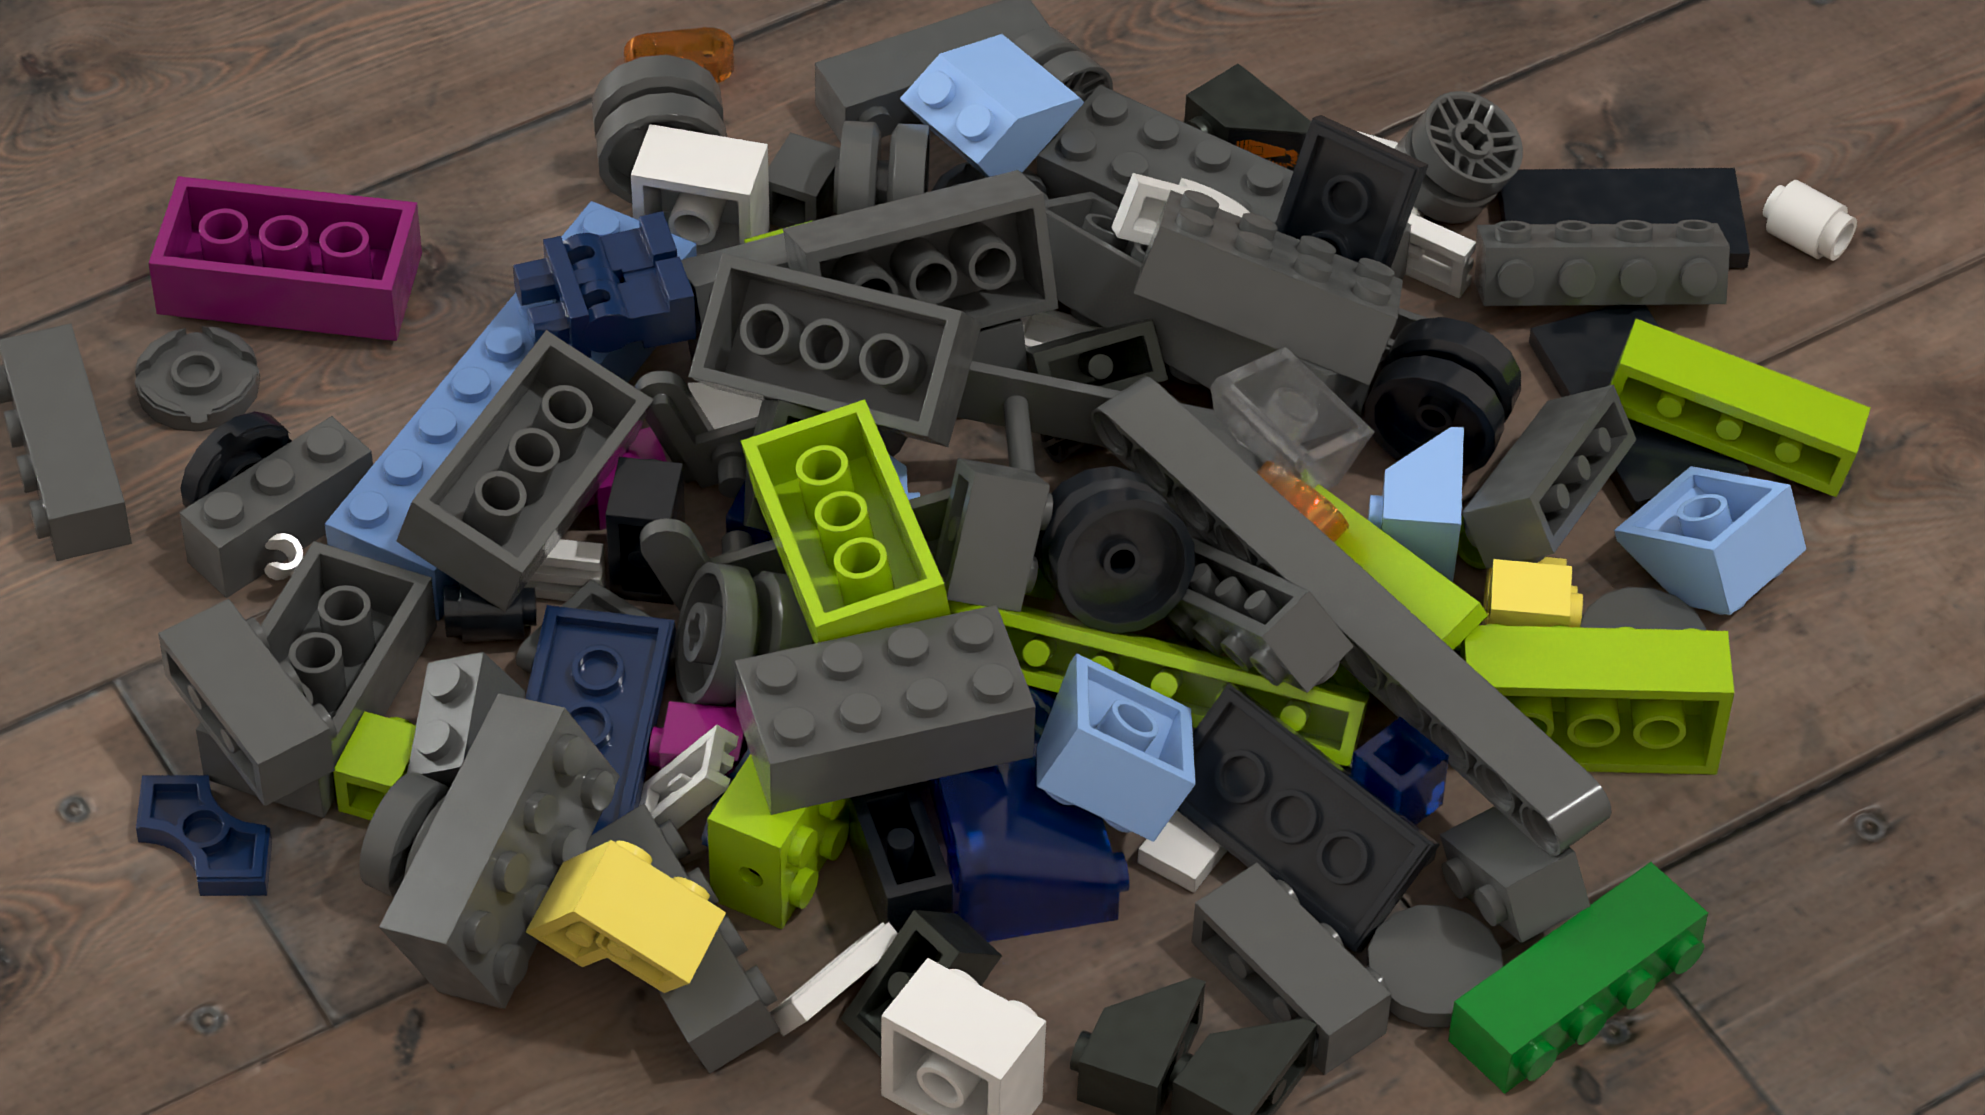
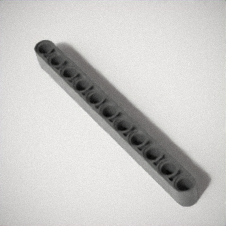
[1091,376,1612,856]

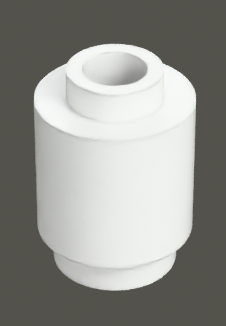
[1763,180,1857,261]

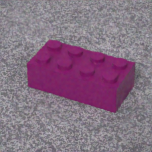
[148,176,422,341]

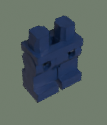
[513,211,696,358]

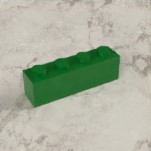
[1448,862,1708,1094]

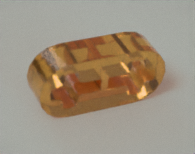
[624,27,734,83]
[1256,460,1349,543]

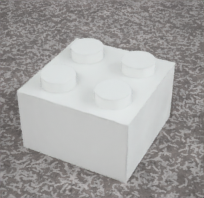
[631,124,770,256]
[881,958,1046,1115]

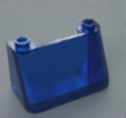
[928,685,1130,942]

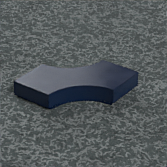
[136,775,272,896]

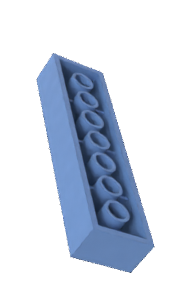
[325,201,697,621]

